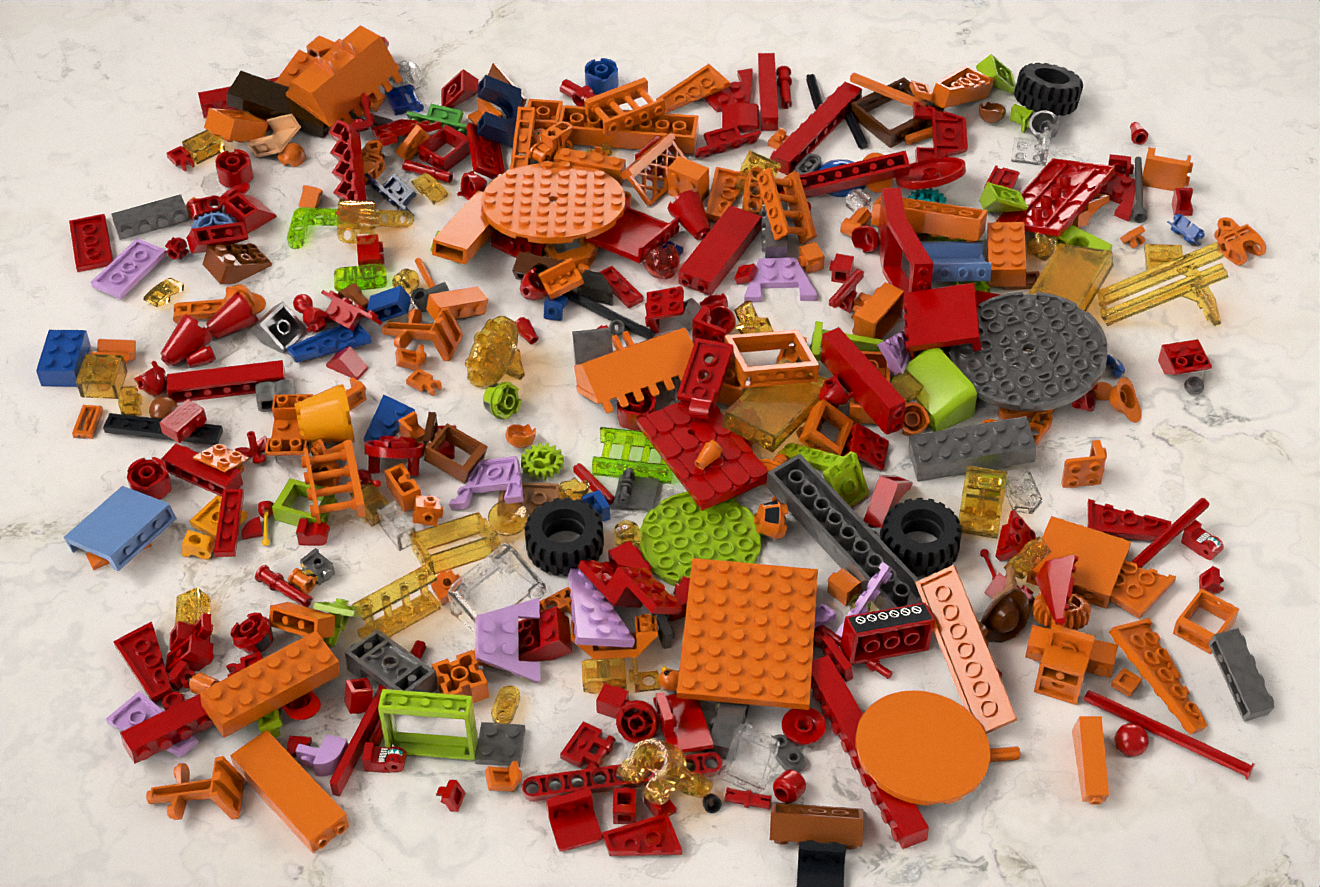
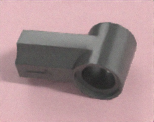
[411,282,449,312]

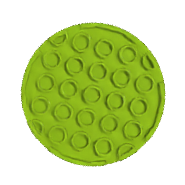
[638,492,762,586]

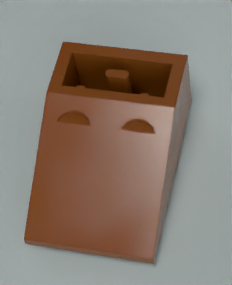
[202,243,272,284]

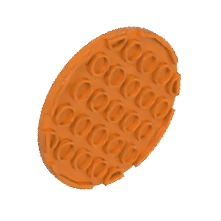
[855,691,990,806]

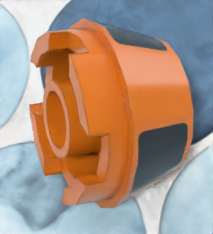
[754,500,788,541]

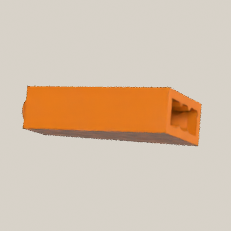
[1072,716,1109,805]

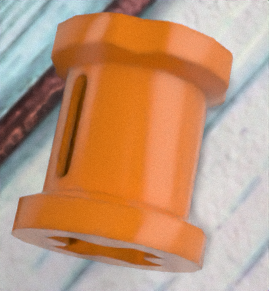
[288,568,316,594]

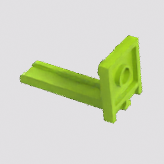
[807,321,885,376]
[777,442,870,507]

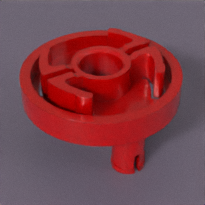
[364,436,425,476]

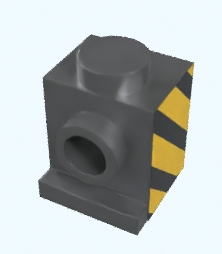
[300,548,335,586]

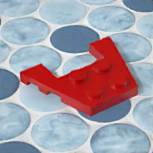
[704,68,753,112]
[913,102,968,162]
[371,119,442,146]
[1098,171,1136,222]

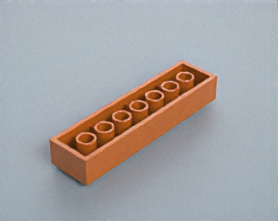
[558,105,699,154]

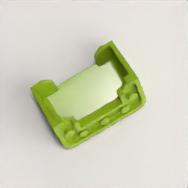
[891,348,977,432]

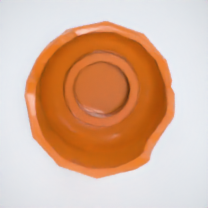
[277,143,306,167]
[505,424,536,448]

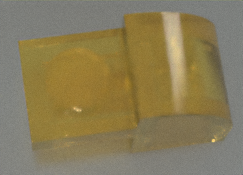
[734,301,774,334]

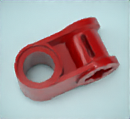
[187,195,223,222]

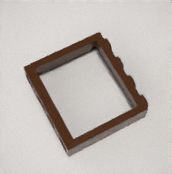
[851,77,944,148]

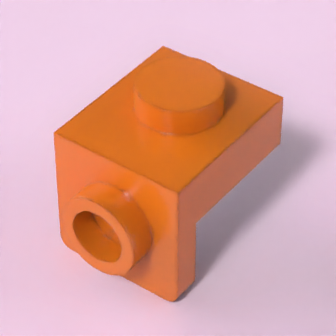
[395,344,426,370]
[484,761,522,792]

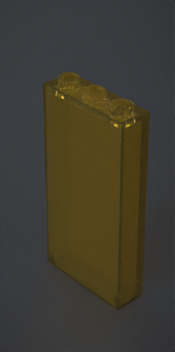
[1028,244,1114,312]
[722,358,826,453]

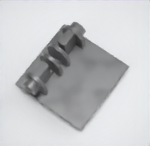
[613,468,659,510]

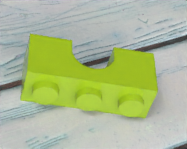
[1052,225,1112,270]

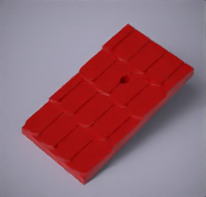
[996,158,1115,237]
[636,401,768,511]

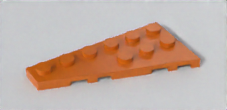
[1035,545,1176,619]

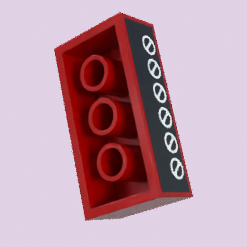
[840,602,935,665]

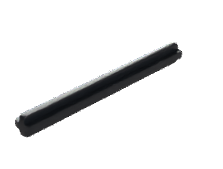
[562,290,655,340]

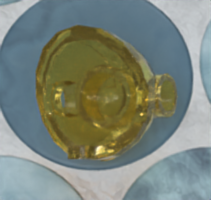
[1027,232,1059,261]

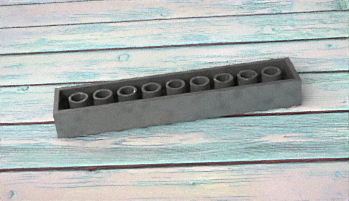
[766,454,923,610]

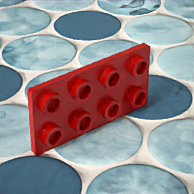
[653,692,713,755]

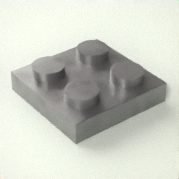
[475,722,526,767]

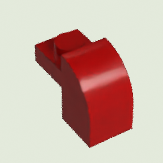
[170,613,213,651]

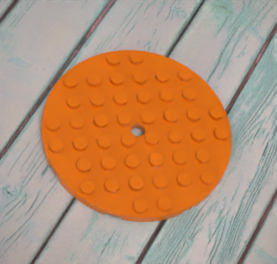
[482,161,625,244]

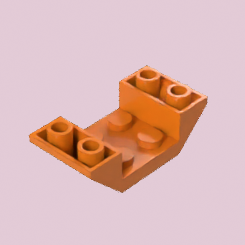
[265,394,313,456]
[571,614,658,659]

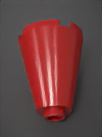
[667,190,711,240]
[206,291,259,339]
[160,314,213,366]

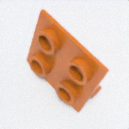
[193,444,249,473]

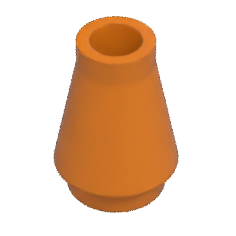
[694,440,723,470]

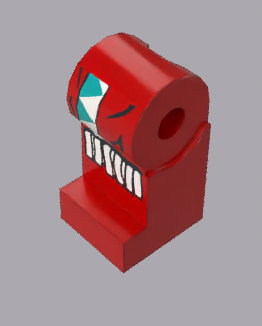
[1181,519,1224,560]
[362,742,407,773]

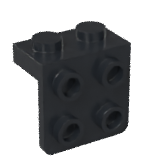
[797,840,846,887]

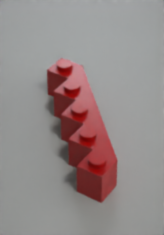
[328,119,368,229]

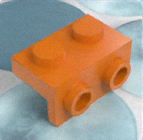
[539,258,584,300]
[91,339,136,364]
[310,439,345,456]

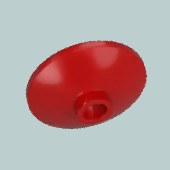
[220,183,250,205]
[781,707,826,745]

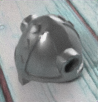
[1029,110,1060,142]

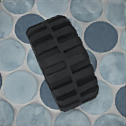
[1014,62,1083,116]
[525,497,604,576]
[881,498,962,577]

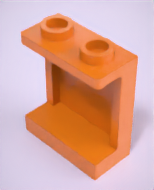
[1142,147,1193,191]

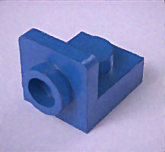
[544,296,568,321]
[581,490,610,522]

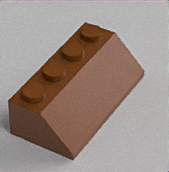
[769,802,864,849]

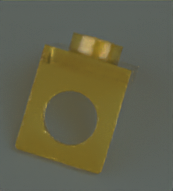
[628,658,661,693]

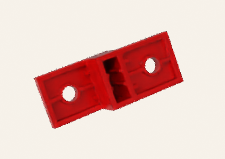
[577,560,683,615]

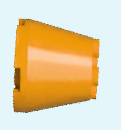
[294,384,355,443]

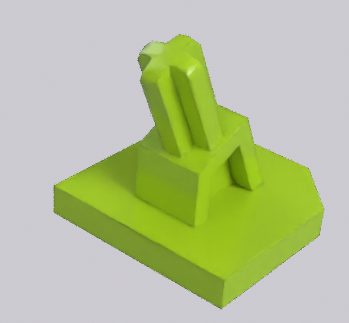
[313,598,364,648]

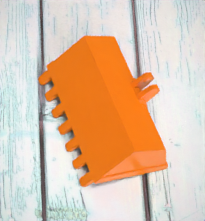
[574,327,705,414]

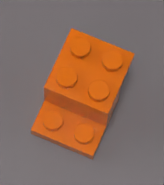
[1034,624,1095,705]

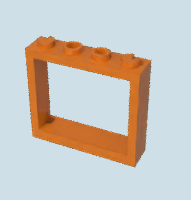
[724,330,819,388]

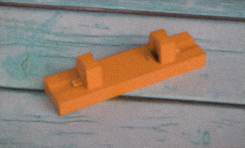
[510,107,536,170]

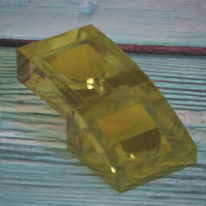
[411,173,448,205]
[143,277,184,307]

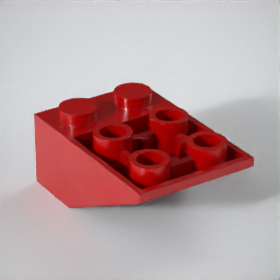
[518,606,572,662]

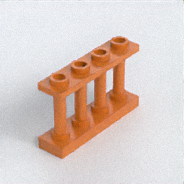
[584,77,665,136]
[757,168,817,244]
[301,440,366,524]

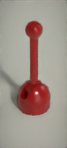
[358,469,381,488]

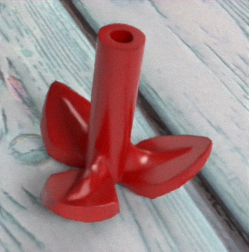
[235,431,267,464]

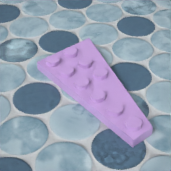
[568,568,635,648]

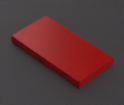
[466,122,505,180]
[69,214,113,272]

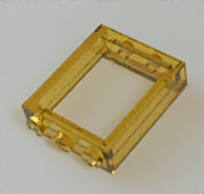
[409,512,501,577]

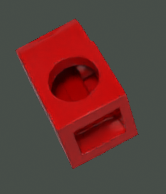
[296,518,330,546]

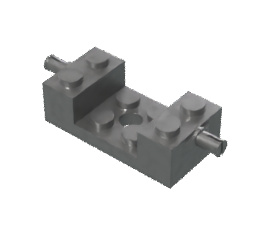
[345,629,438,693]

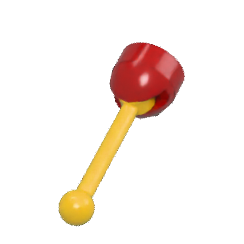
[258,501,274,546]

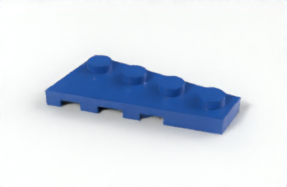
[287,323,372,363]

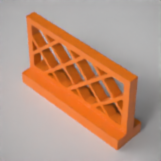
[620,132,686,207]

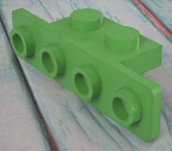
[406,104,467,135]

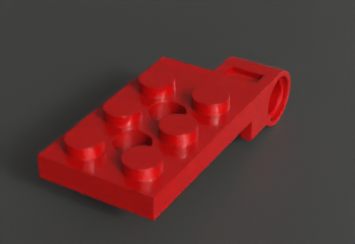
[677,338,734,420]

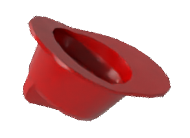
[282,690,321,720]

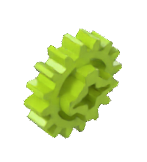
[521,442,564,481]

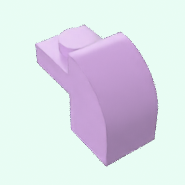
[295,734,348,776]

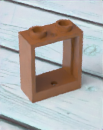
[424,423,488,484]

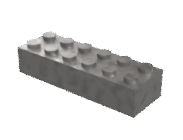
[909,416,1036,482]

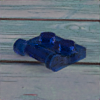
[384,84,424,116]

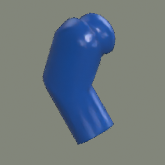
[1106,354,1125,378]

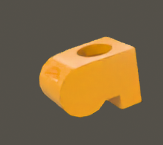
[182,530,215,560]

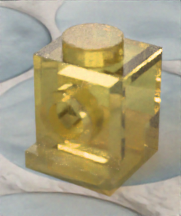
[118,386,142,416]

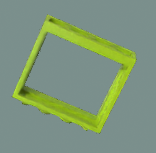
[378,689,478,760]

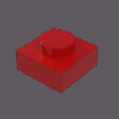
[734,263,758,284]

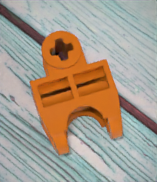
[528,122,573,163]
[362,140,385,185]
[1214,217,1266,265]

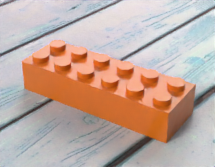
[871,196,988,243]
[200,631,340,738]

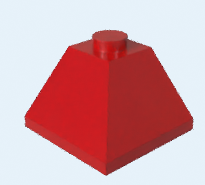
[441,69,479,108]

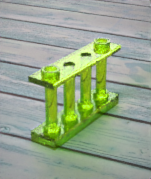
[592,427,672,484]

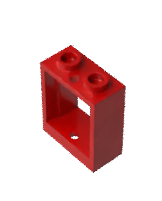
[418,125,470,171]

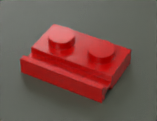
[984,165,1020,189]

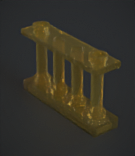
[352,564,441,640]

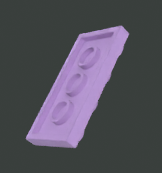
[91,238,167,299]

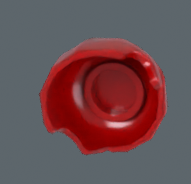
[851,225,879,253]
[700,293,728,311]
[710,306,736,334]
[1113,723,1149,757]

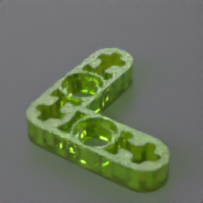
[287,207,345,249]

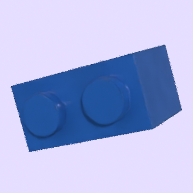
[367,285,411,322]

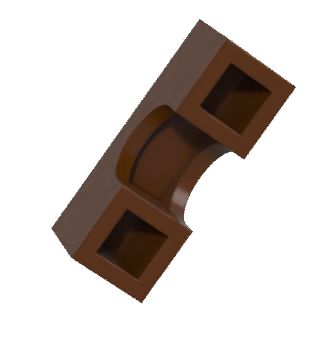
[512,252,566,280]

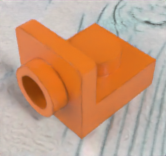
[346,377,367,410]

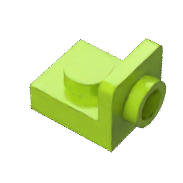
[1010,104,1033,133]

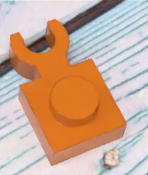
[406,368,442,396]

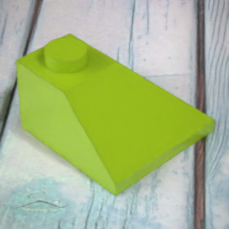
[976,54,1016,94]
[979,182,1028,213]

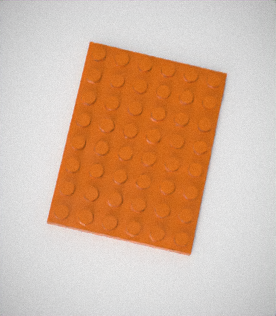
[676,558,818,710]

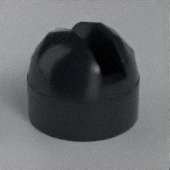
[702,793,722,813]

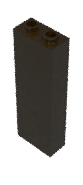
[227,71,330,138]

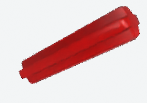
[829,269,864,308]
[573,463,615,506]

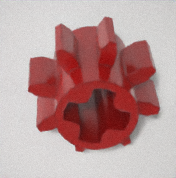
[165,237,189,260]

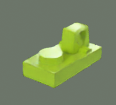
[258,708,283,738]

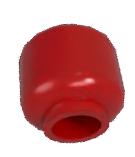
[773,770,806,803]

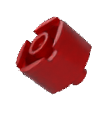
[215,149,254,188]
[617,388,656,432]
[127,457,172,500]

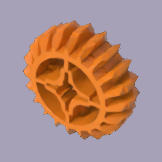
[1032,593,1091,631]

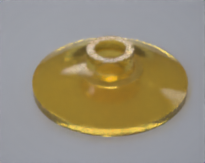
[488,500,529,536]

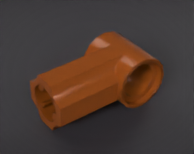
[338,283,369,312]

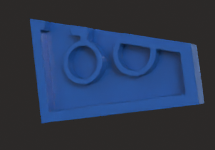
[363,394,415,443]

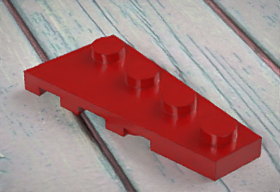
[1087,499,1172,541]
[113,621,172,703]

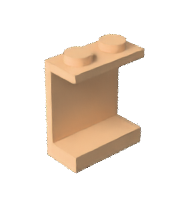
[248,114,301,158]

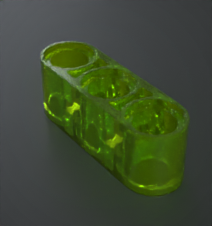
[333,264,388,291]

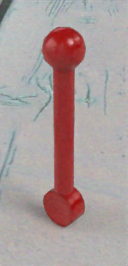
[980,549,996,581]

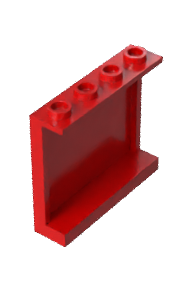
[584,196,680,264]
[903,283,981,360]

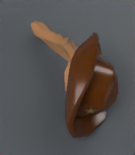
[980,566,1030,643]

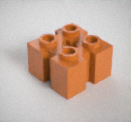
[432,650,489,703]

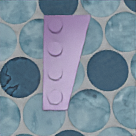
[106,691,198,758]

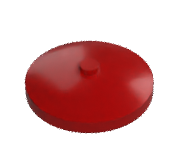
[895,157,966,189]

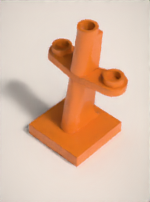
[382,307,463,361]
[146,756,245,820]

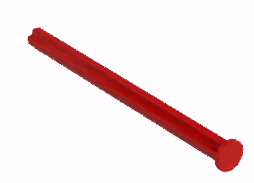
[1084,690,1255,780]

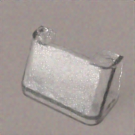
[448,543,546,633]

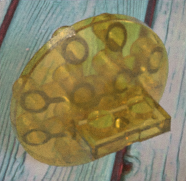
[465,316,525,389]

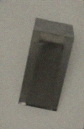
[577,270,614,306]

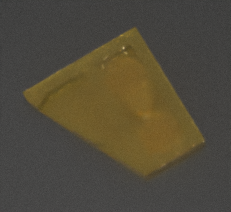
[1144,244,1183,277]

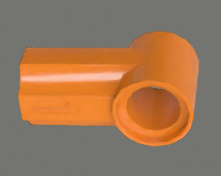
[840,207,872,237]

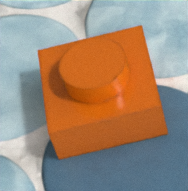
[1111,668,1142,698]

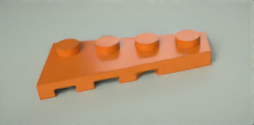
[656,64,730,113]
[706,166,748,221]

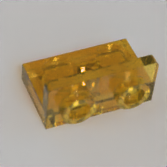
[1004,537,1051,580]
[175,587,211,625]

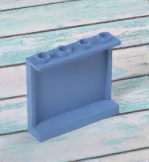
[910,241,991,282]
[64,486,177,571]

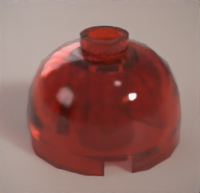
[642,244,680,279]

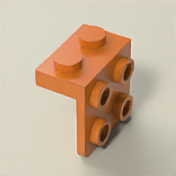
[1061,440,1107,488]

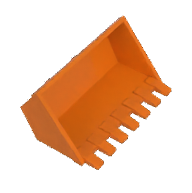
[286,25,402,128]

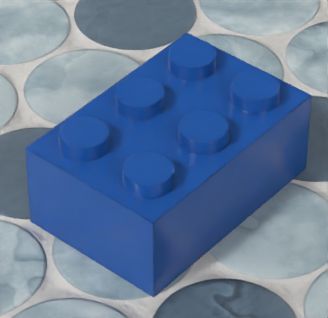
[36,330,91,387]

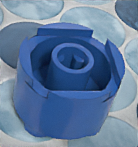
[585,58,619,95]

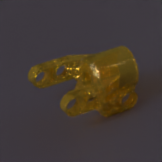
[337,199,414,244]
[617,737,713,805]

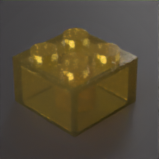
[76,354,127,399]

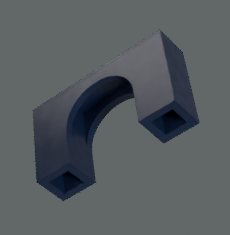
[477,75,523,148]

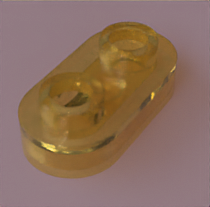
[491,685,520,724]

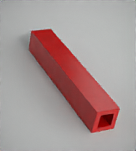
[758,53,778,131]

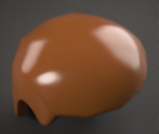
[979,102,1006,123]
[149,396,178,419]

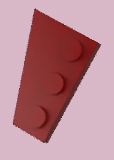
[490,229,547,258]
[602,812,682,856]

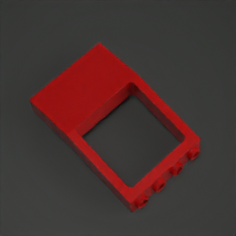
[878,188,934,314]

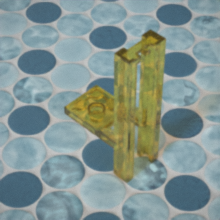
[1097,242,1229,326]

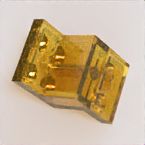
[959,465,1008,539]

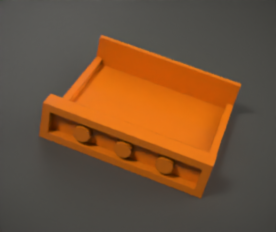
[1026,516,1131,609]

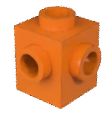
[412,495,443,526]
[430,570,464,606]

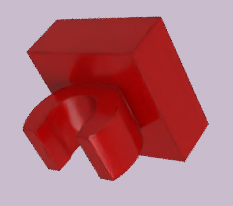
[1199,566,1224,594]
[168,660,196,691]
[436,780,466,812]

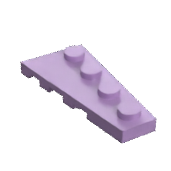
[877,330,911,377]
[835,562,893,638]

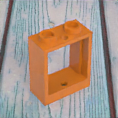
[799,399,854,455]
[1173,588,1239,654]

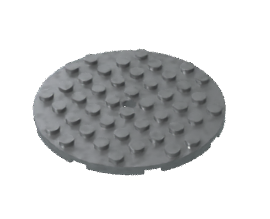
[950,292,1108,411]

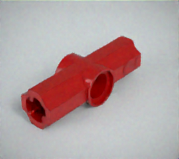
[559,79,596,107]

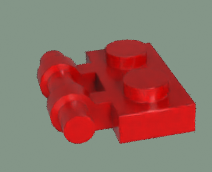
[560,721,616,769]

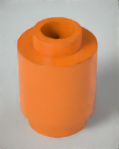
[189,672,220,695]

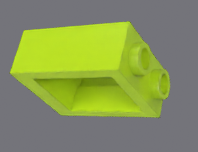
[272,478,337,526]

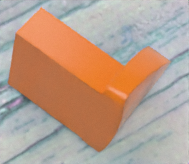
[298,185,323,212]

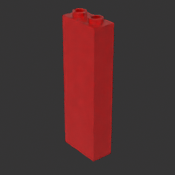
[678,205,762,295]
[821,327,906,435]

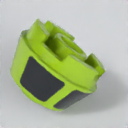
[483,381,522,420]

